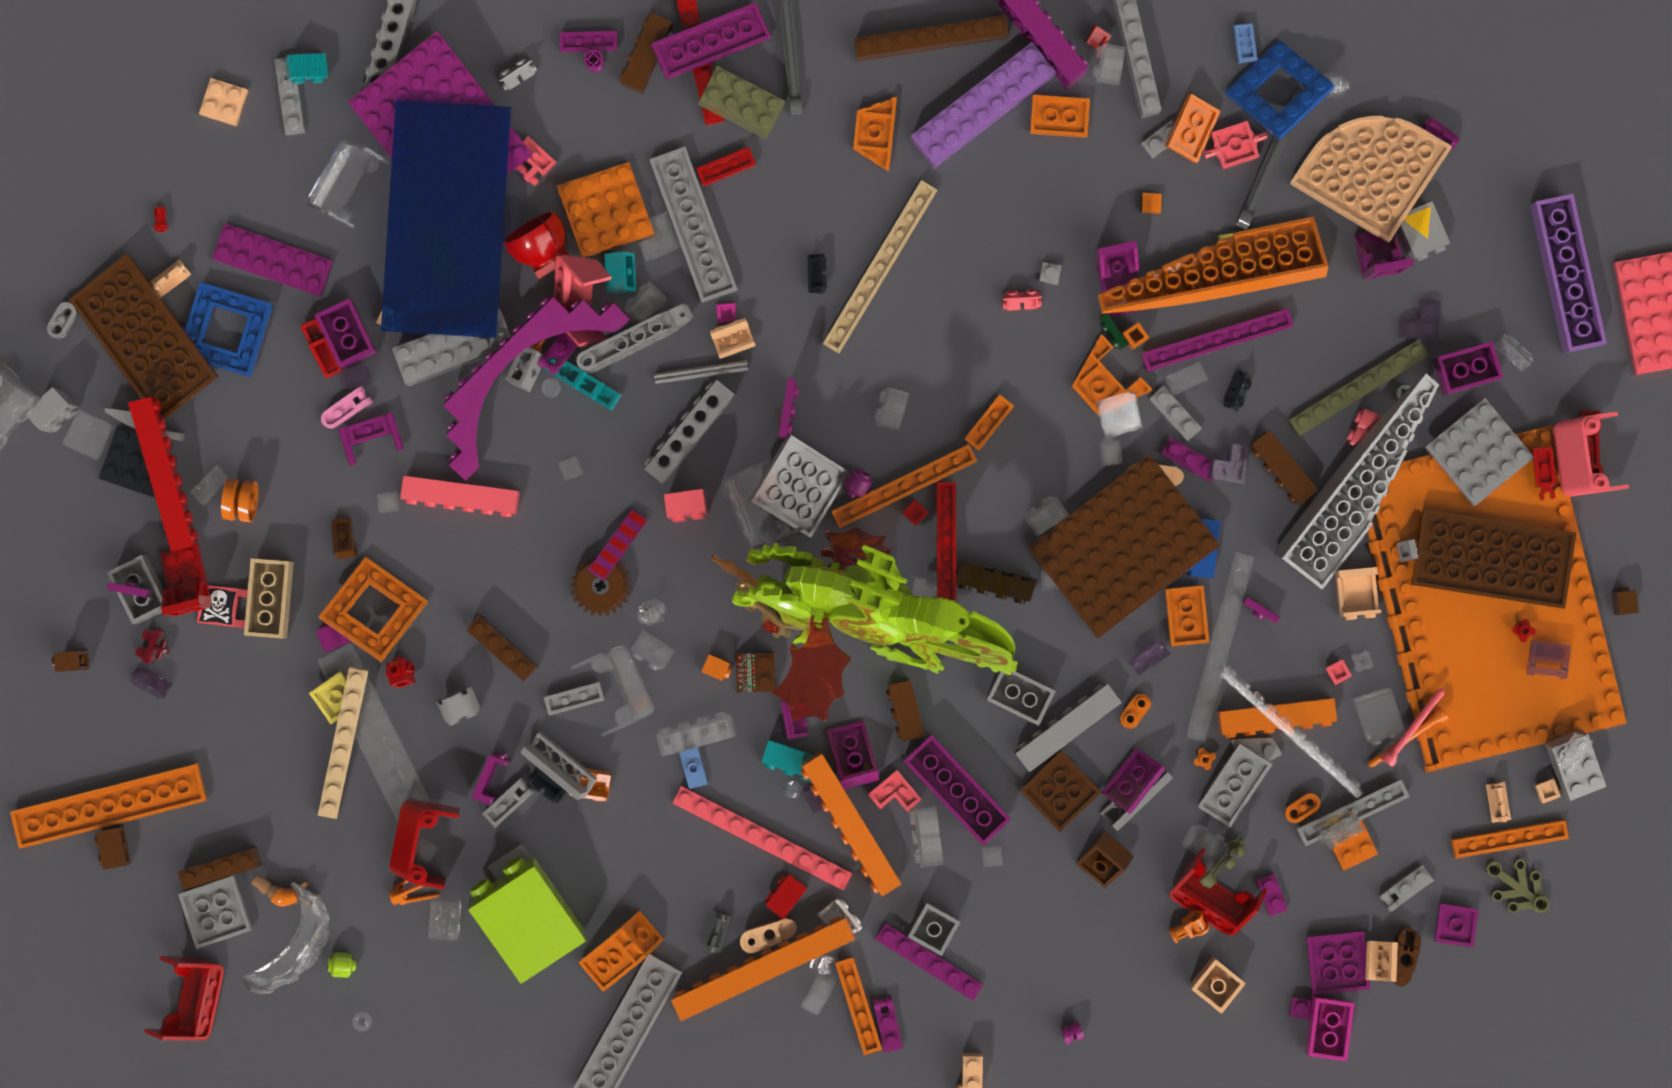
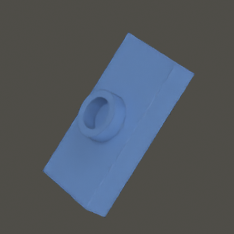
[1233,22,1258,64]
[679,747,708,789]

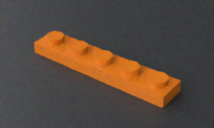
[835,957,882,1055]

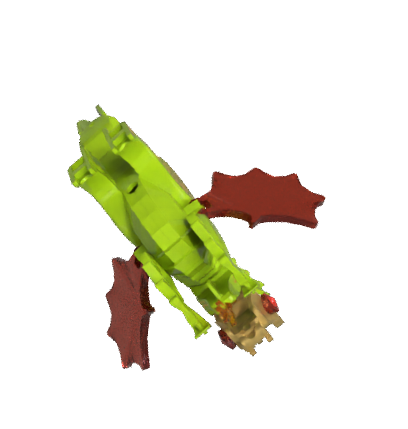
[711,528,1018,722]

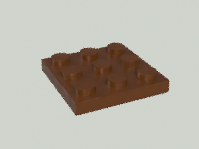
[1019,750,1101,832]

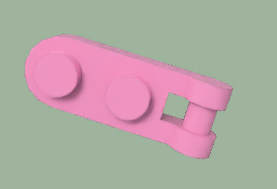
[321,386,373,429]

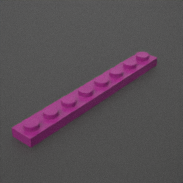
[1141,309,1294,372]

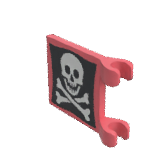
[197,585,248,628]

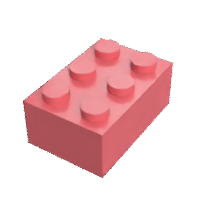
[664,489,708,523]

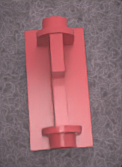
[1002,289,1042,311]

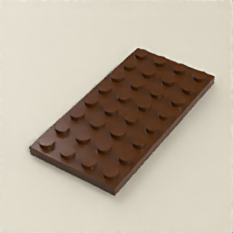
[69,253,219,420]
[1411,509,1577,609]

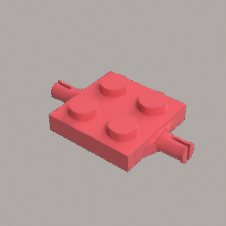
[1203,121,1267,170]

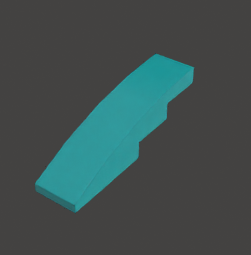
[544,359,622,411]

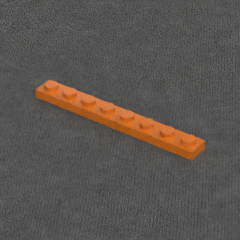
[831,444,977,528]

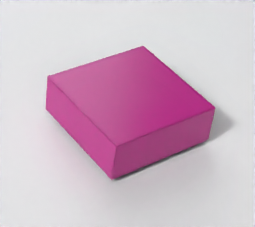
[716,303,737,324]

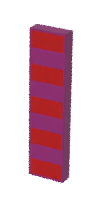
[588,510,648,581]

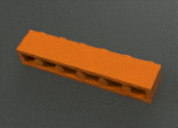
[1217,698,1337,738]

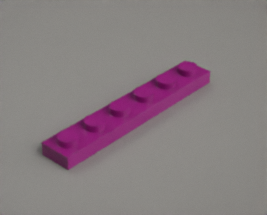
[875,922,983,1001]

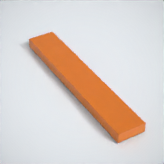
[1451,819,1569,859]

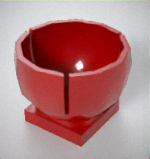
[503,211,569,279]

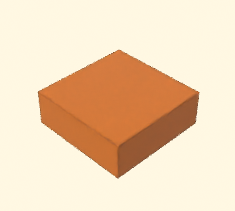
[1141,193,1162,214]

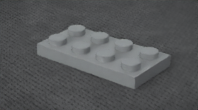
[1197,742,1273,827]

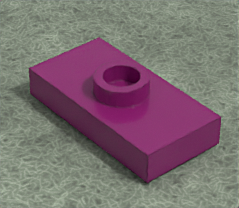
[107,581,152,597]
[1241,597,1280,624]

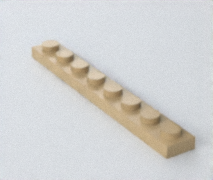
[318,666,369,819]

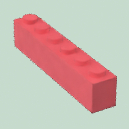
[400,476,520,518]

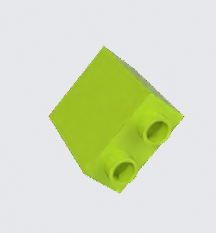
[468,856,586,984]

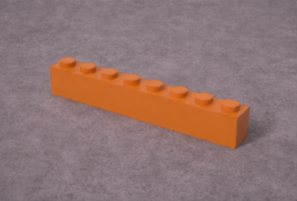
[800,752,901,896]

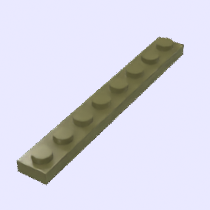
[1289,339,1429,436]

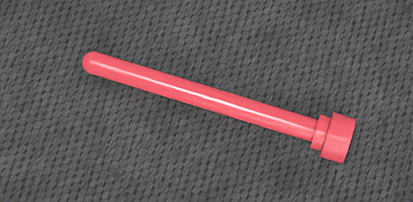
[1380,688,1445,767]

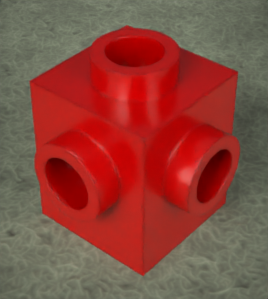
[386,657,416,688]

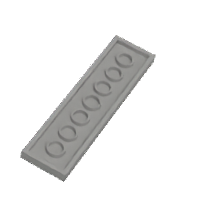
[649,147,738,303]
[574,953,683,1088]

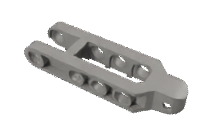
[576,304,694,374]

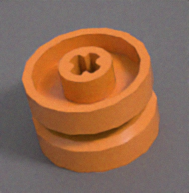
[221,478,259,523]

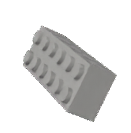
[392,308,512,386]

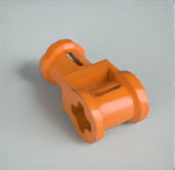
[1168,910,1210,944]

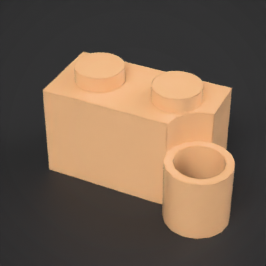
[955,1053,983,1088]

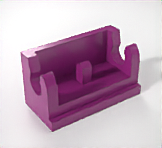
[781,697,809,739]

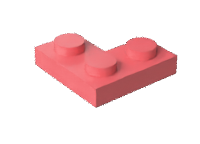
[868,770,922,812]

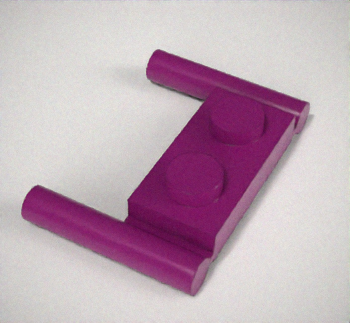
[338,412,404,466]

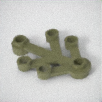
[1199,835,1246,888]
[1485,859,1550,913]

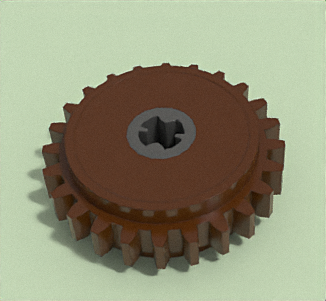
[570,556,632,616]

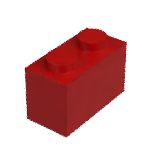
[765,873,807,920]

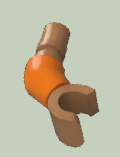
[251,874,320,907]

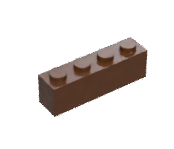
[619,12,673,95]
[1249,430,1318,505]
[466,616,539,681]
[178,847,262,890]

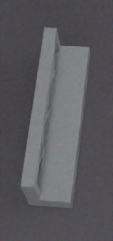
[521,732,597,800]
[1100,760,1173,831]

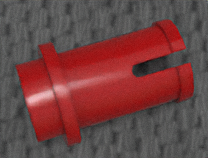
[153,207,169,232]

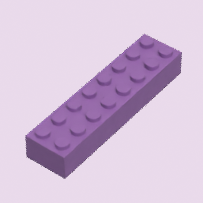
[911,42,1056,169]
[1530,194,1607,354]

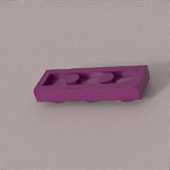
[559,31,618,53]
[1160,438,1220,482]

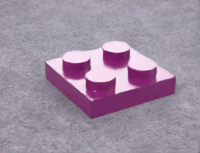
[1434,903,1479,948]

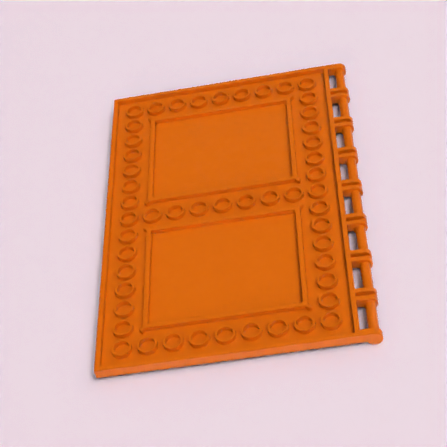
[1367,425,1627,772]

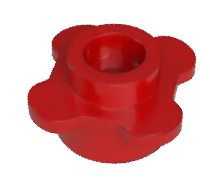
[1512,619,1536,642]

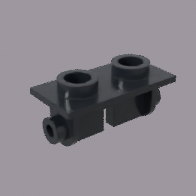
[807,254,828,294]
[1223,371,1252,412]
[526,767,566,804]

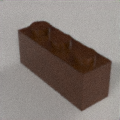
[885,680,925,742]

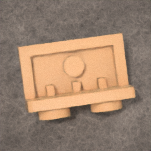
[710,318,756,359]
[1366,941,1398,982]

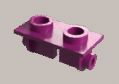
[1421,116,1460,153]

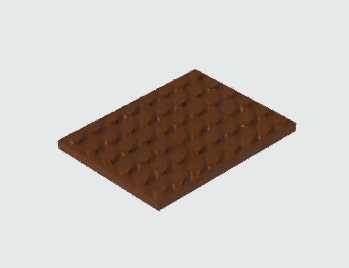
[1027,454,1221,639]

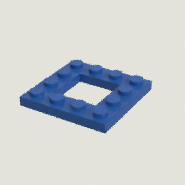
[1225,39,1335,140]
[185,282,274,377]

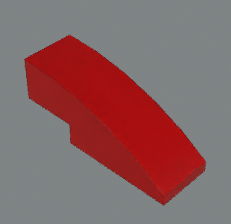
[300,317,343,379]

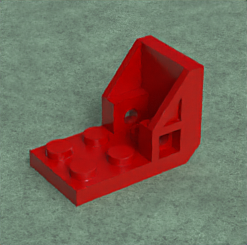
[160,544,211,617]

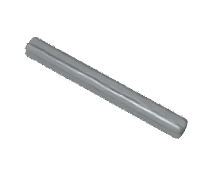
[654,360,748,384]

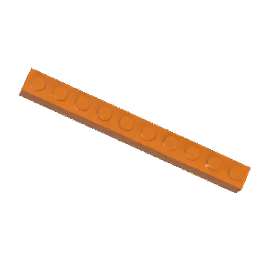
[671,915,856,1021]

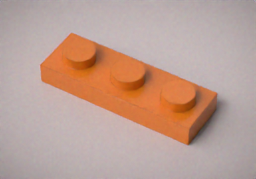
[964,394,1014,451]

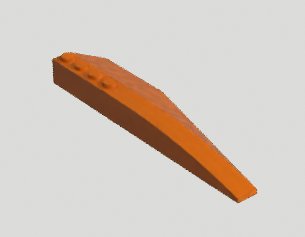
[1098,217,1329,314]

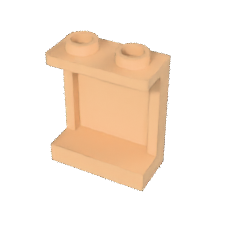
[1335,567,1381,620]

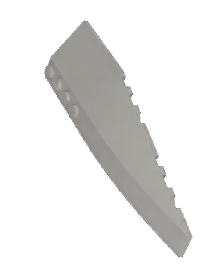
[1273,373,1439,589]

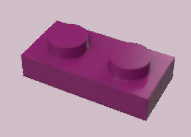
[1256,873,1288,917]

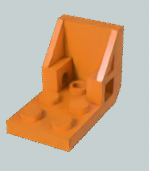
[578,910,664,992]

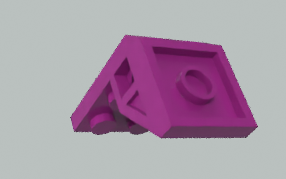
[1354,233,1414,280]
[1094,240,1146,317]

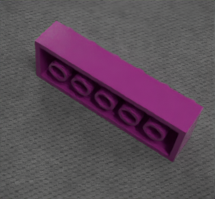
[995,0,1088,90]
[903,734,1011,846]

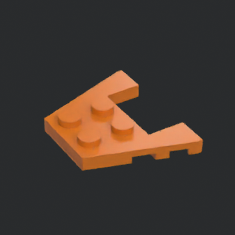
[1071,335,1152,415]

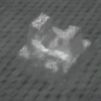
[809,954,836,975]

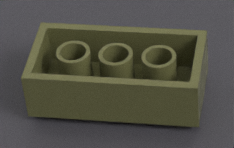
[698,66,786,140]

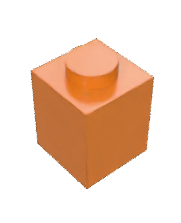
[1122,322,1149,351]
[701,654,732,681]

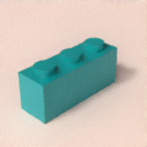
[761,739,813,783]

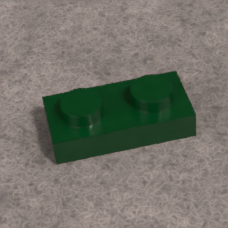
[1099,313,1128,351]

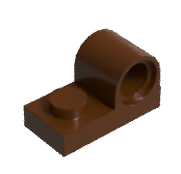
[331,517,357,560]

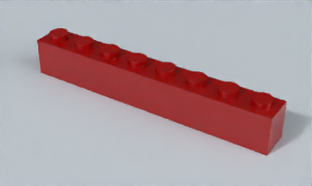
[128,395,199,552]

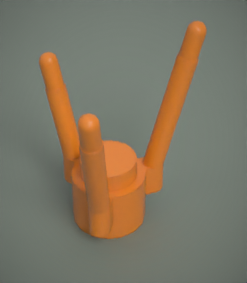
[388,879,439,905]

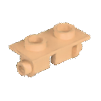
[150,259,192,297]
[1486,782,1511,823]

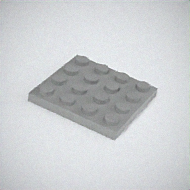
[1425,398,1533,506]
[749,434,850,538]

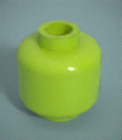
[327,952,356,978]

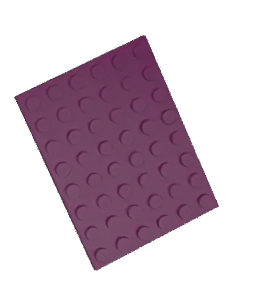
[348,31,533,225]

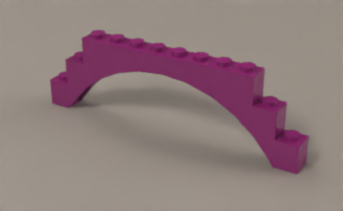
[443,295,630,481]

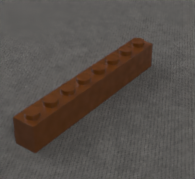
[854,15,1009,62]

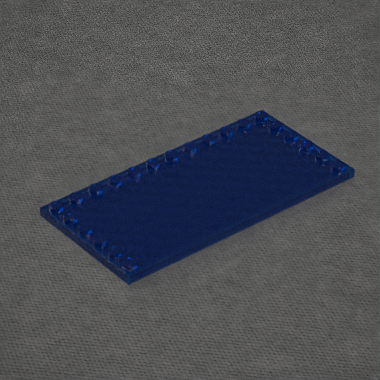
[381,100,512,339]

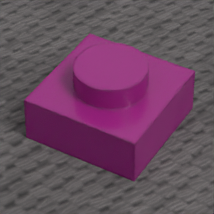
[1288,996,1311,1019]

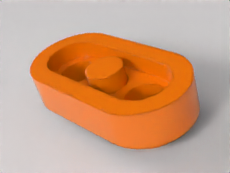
[1120,694,1151,729]
[1284,793,1321,823]

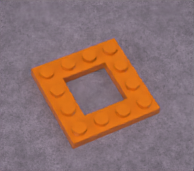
[319,557,428,663]

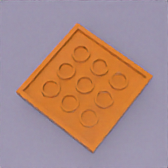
[557,162,655,258]

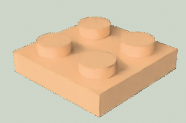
[199,78,248,127]

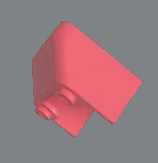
[554,254,611,347]
[1552,412,1629,497]

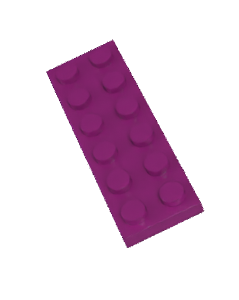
[651,2,771,80]
[212,223,334,297]

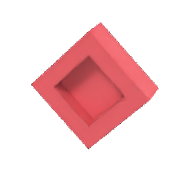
[1325,659,1352,685]

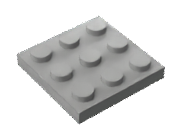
[178,875,253,949]

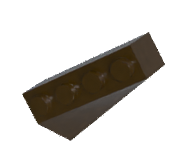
[956,561,1037,605]

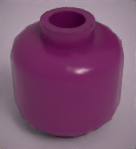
[843,468,872,498]

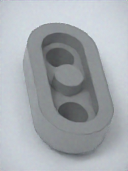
[47,302,78,339]

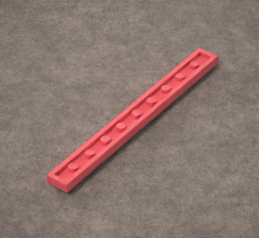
[673,786,852,891]

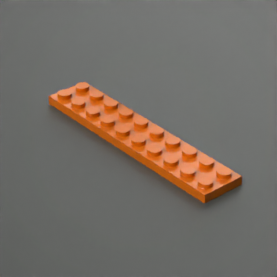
[10,763,208,849]

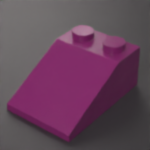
[826,720,879,789]

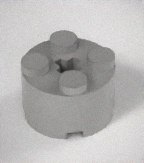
[436,686,481,726]

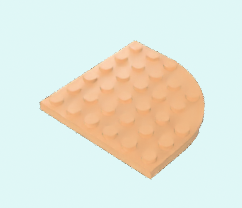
[1290,116,1452,243]

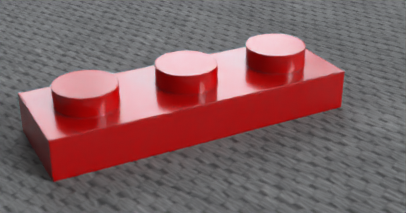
[696,147,756,187]

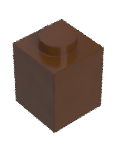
[1611,587,1639,615]

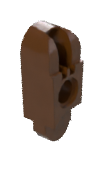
[1393,927,1421,987]

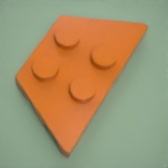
[853,97,897,171]

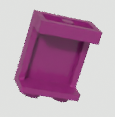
[471,751,512,805]

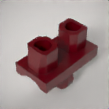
[135,629,170,664]

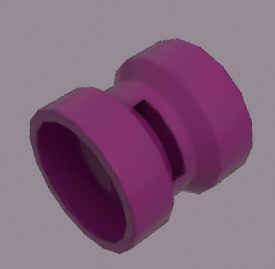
[584,50,605,73]
[1060,1021,1084,1045]

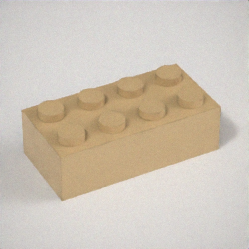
[244,558,294,639]

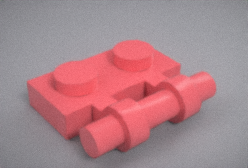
[515,136,557,186]

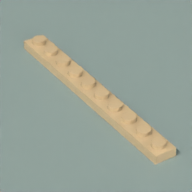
[823,180,937,354]

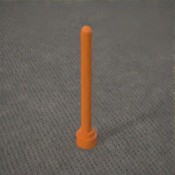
[1368,706,1449,768]

